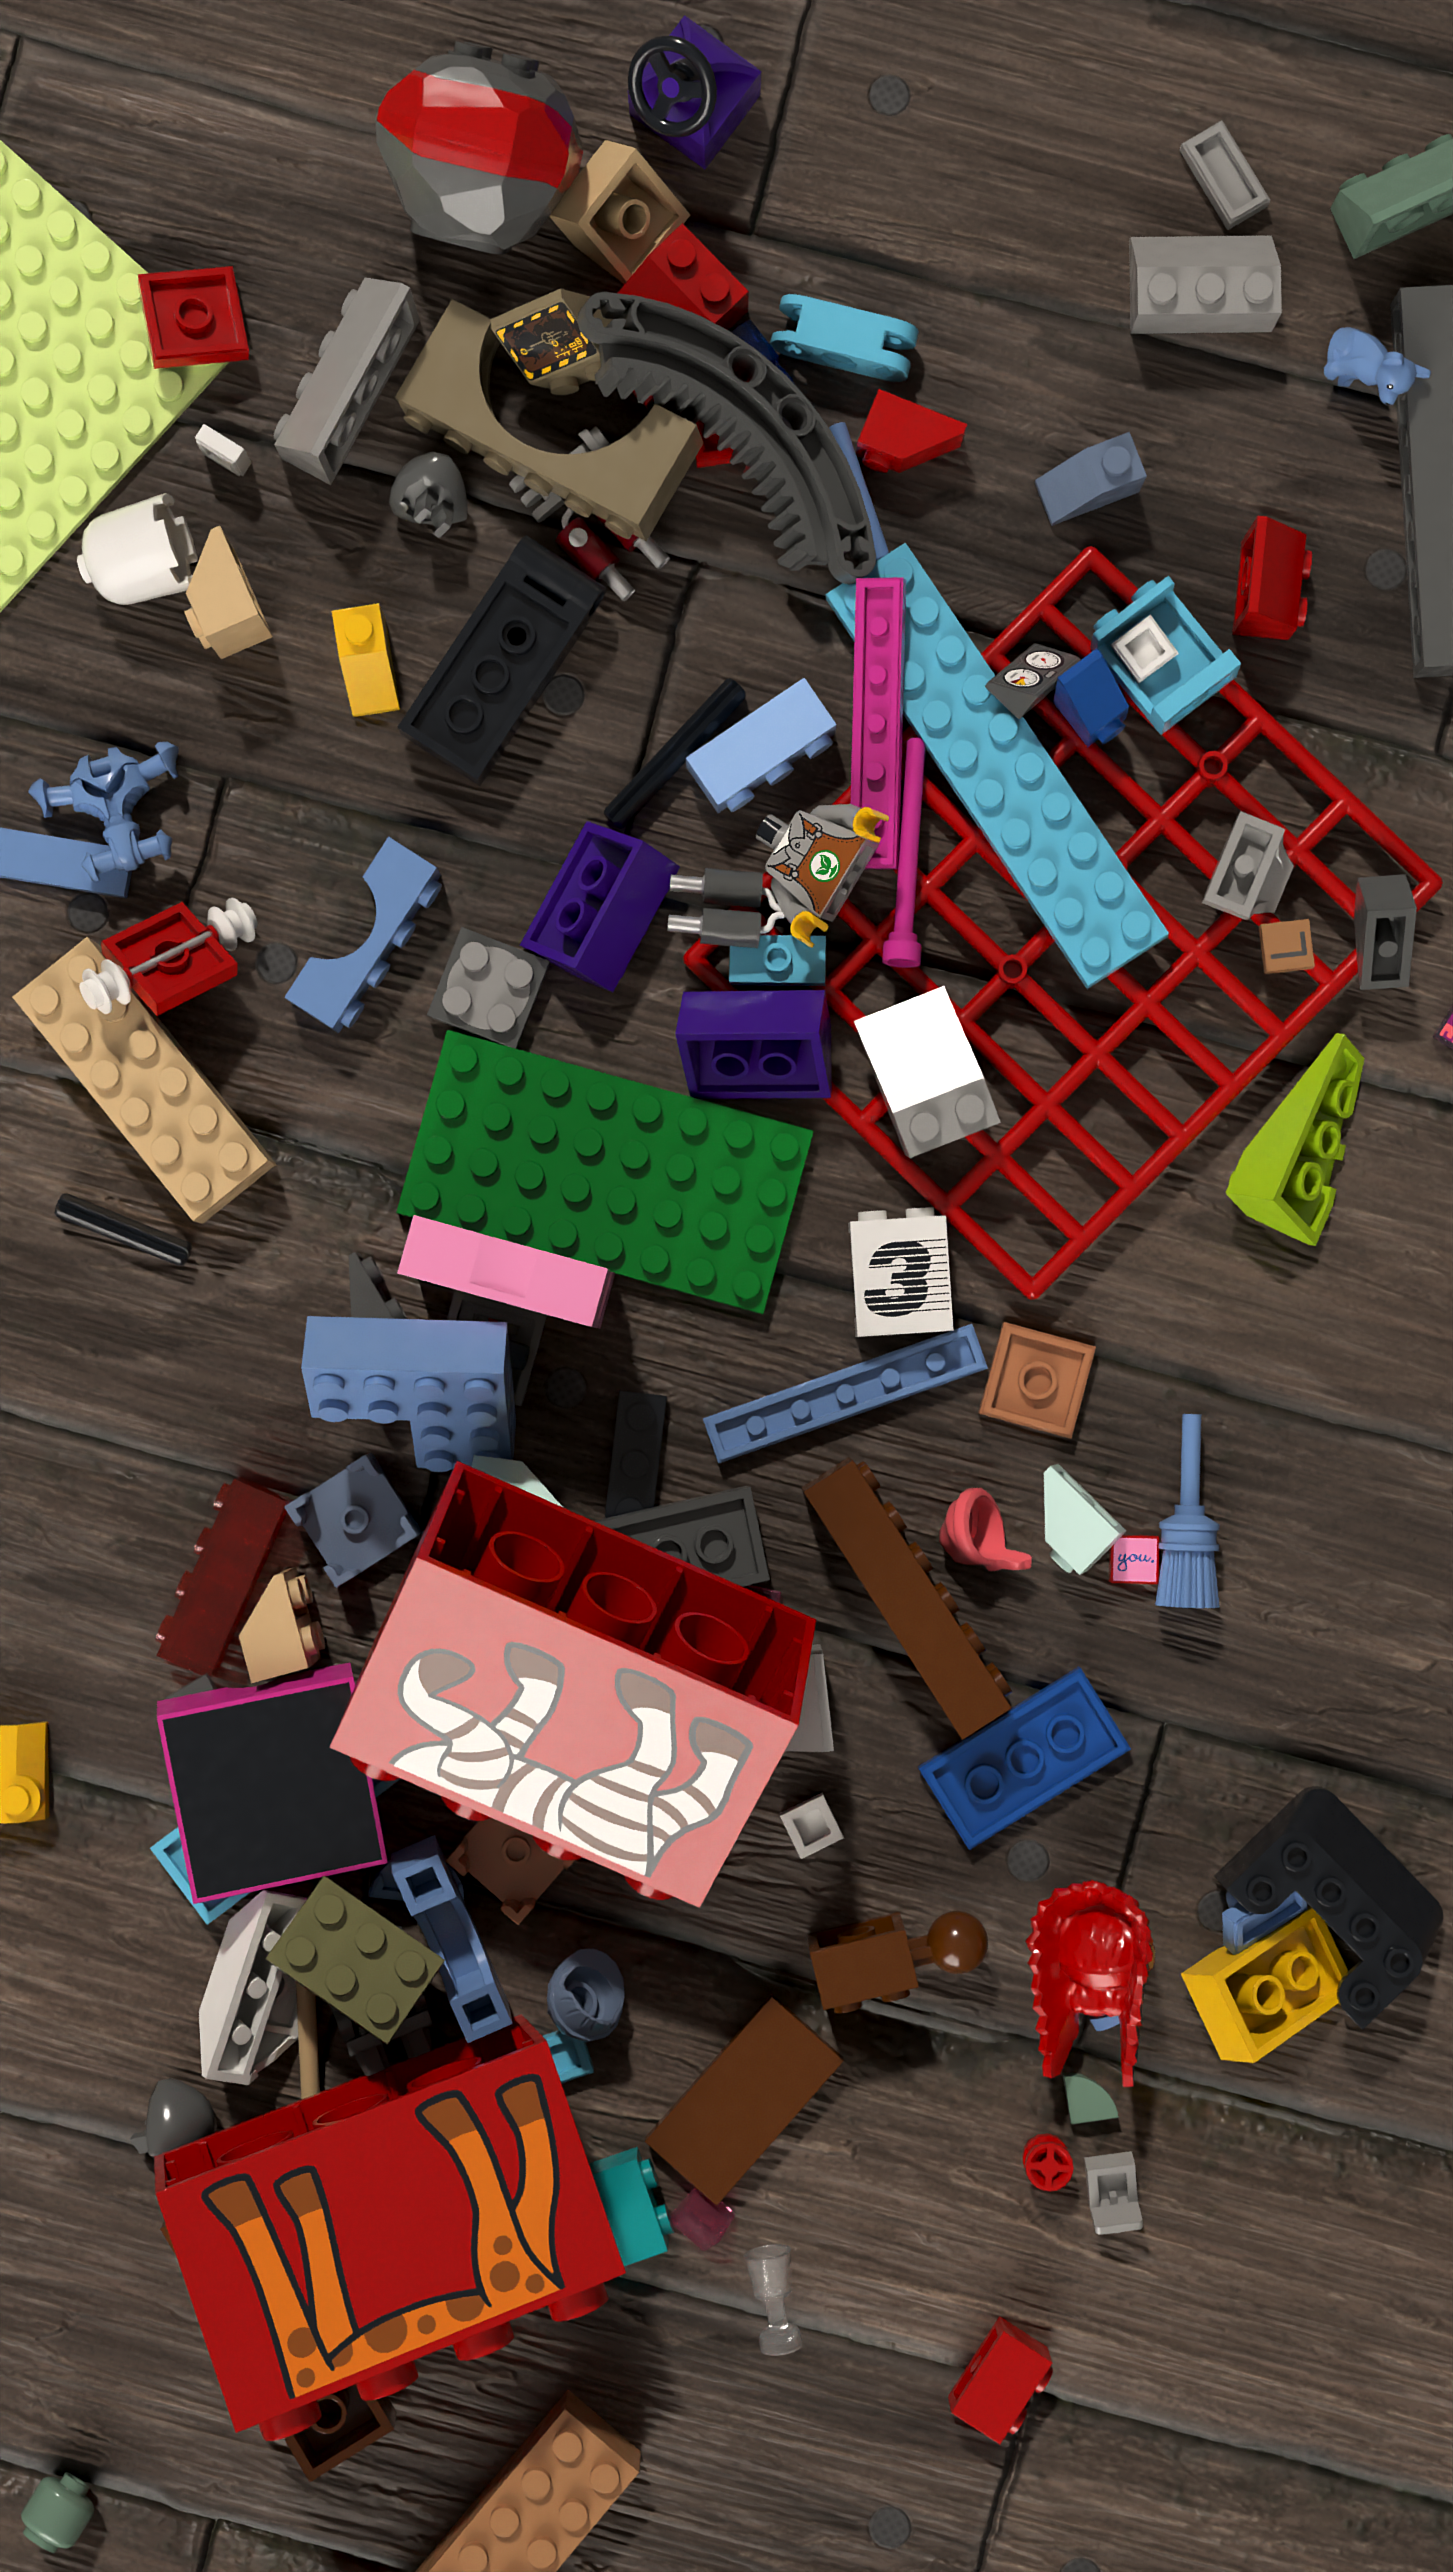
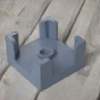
[284,1453,423,1588]

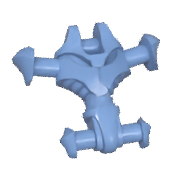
[28,742,179,881]

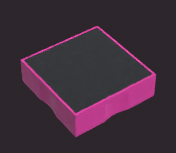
[157,1662,388,1904]

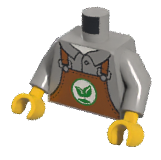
[756,804,889,948]

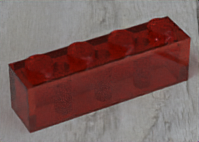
[155,1477,293,1678]

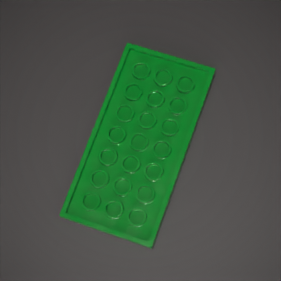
[396,1030,814,1314]

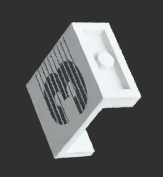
[848,1207,954,1337]

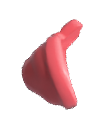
[939,1488,1032,1572]

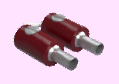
[555,508,670,601]

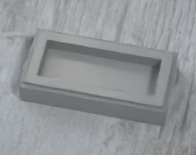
[1179,120,1271,230]

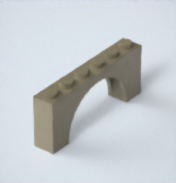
[395,299,704,542]

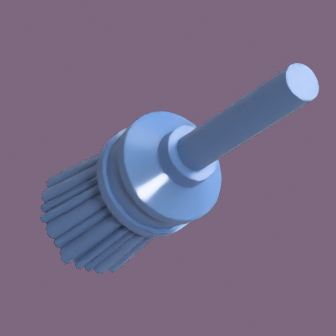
[1155,1414,1220,1608]

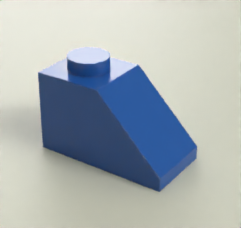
[1053,648,1129,747]

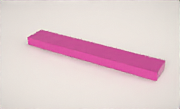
[850,577,906,869]

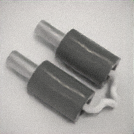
[667,868,784,948]

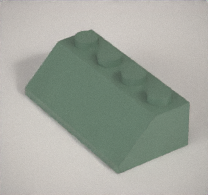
[1330,134,1453,259]

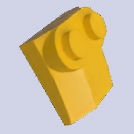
[0,1722,49,1824]

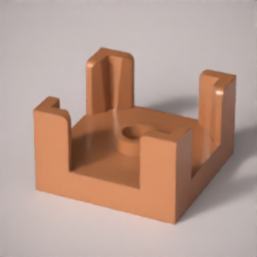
[446,1818,575,1925]

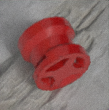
[1022,2133,1074,2191]

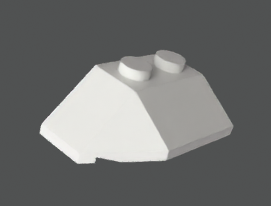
[199,1890,307,2085]

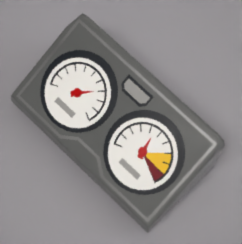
[985,643,1081,719]

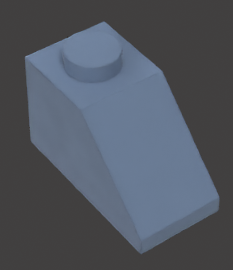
[1034,432,1147,526]

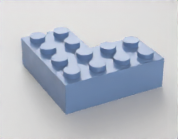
[301,1316,516,1472]

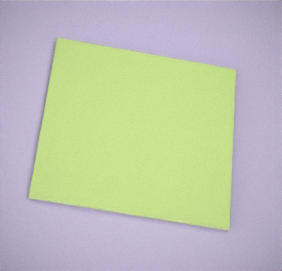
[0,140,229,613]

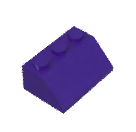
[519,821,680,993]
[675,990,832,1099]

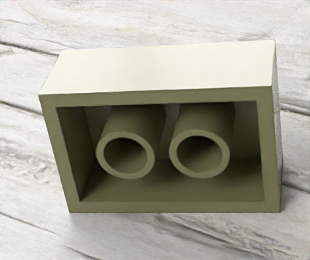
[265,1876,445,2046]

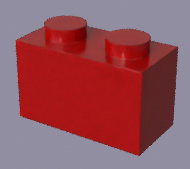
[948,2316,1053,2445]

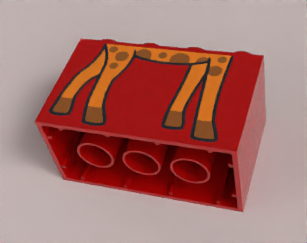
[154,2014,626,2441]

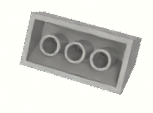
[274,278,420,485]

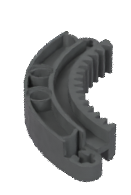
[577,292,876,585]

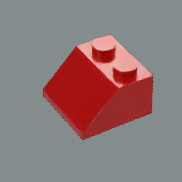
[1232,516,1312,640]

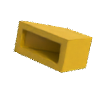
[332,603,400,717]

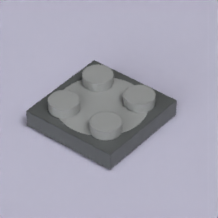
[427,927,551,1049]

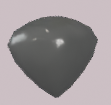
[389,452,468,538]
[130,2078,217,2157]

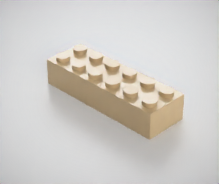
[12,937,276,1224]

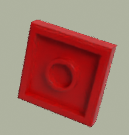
[138,266,249,369]

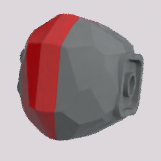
[376,41,583,255]

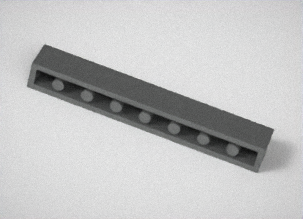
[1390,285,1453,678]

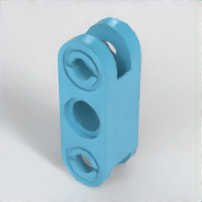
[770,294,919,382]

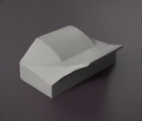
[1202,811,1294,920]

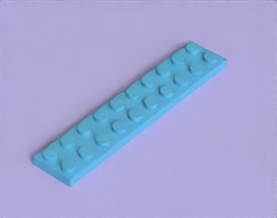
[826,543,1169,989]

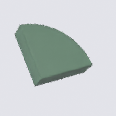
[1063,2072,1119,2124]

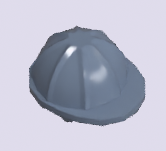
[547,1949,624,2042]

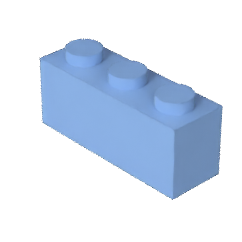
[686,678,837,813]

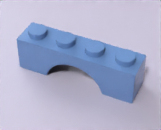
[285,836,442,1033]
[391,1835,513,2043]

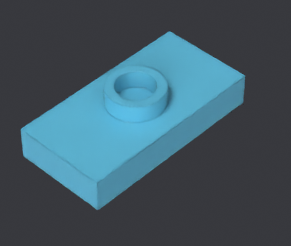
[729,935,826,986]

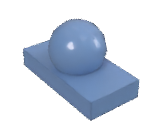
[1222,1891,1307,1955]

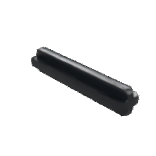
[54,1193,192,1266]

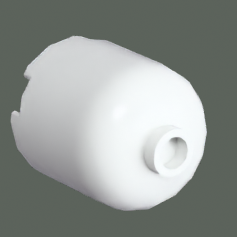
[77,493,198,605]

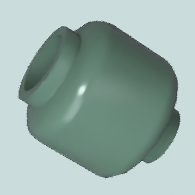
[21,2472,94,2553]

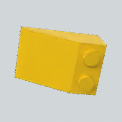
[1181,1905,1348,2063]

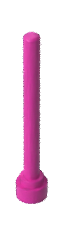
[882,738,926,968]

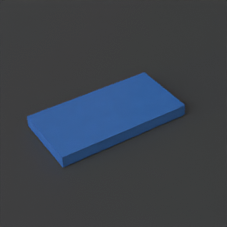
[918,1666,1131,1850]

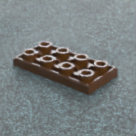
[645,1993,844,2206]

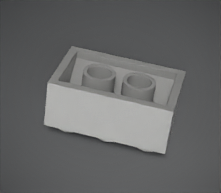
[1129,236,1282,334]

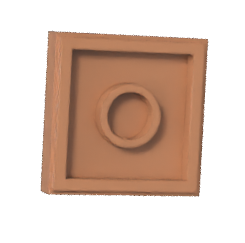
[978,1322,1096,1439]

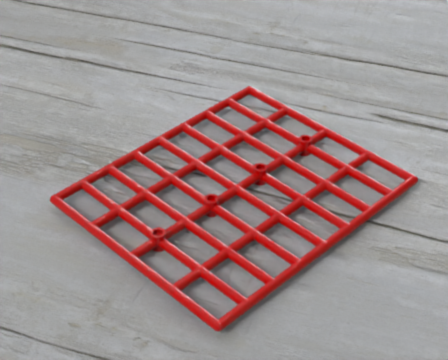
[683,546,1443,1300]

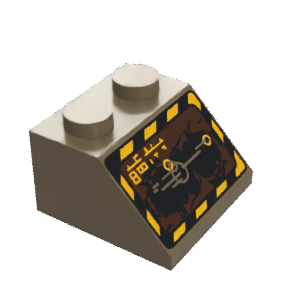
[490,288,613,395]

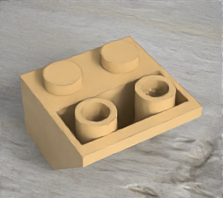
[239,1566,325,1683]

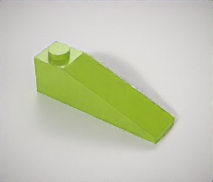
[1225,1033,1365,1246]

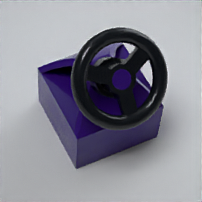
[628,15,761,170]

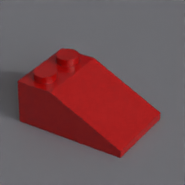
[618,223,749,408]

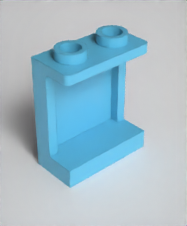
[1090,576,1241,735]

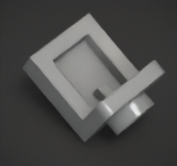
[1084,2151,1143,2235]

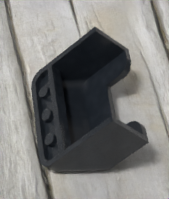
[1214,1786,1443,2030]

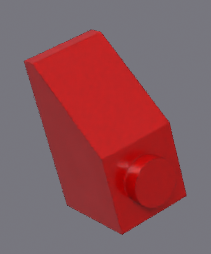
[856,389,967,473]

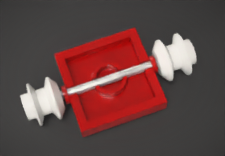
[79,898,257,1016]

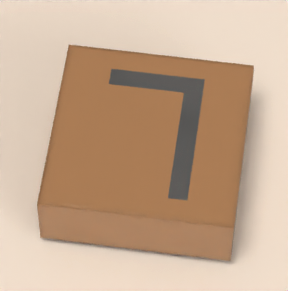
[1259,919,1315,974]

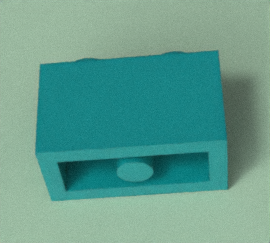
[589,2147,674,2266]

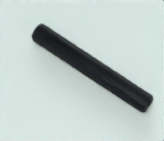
[604,678,746,829]

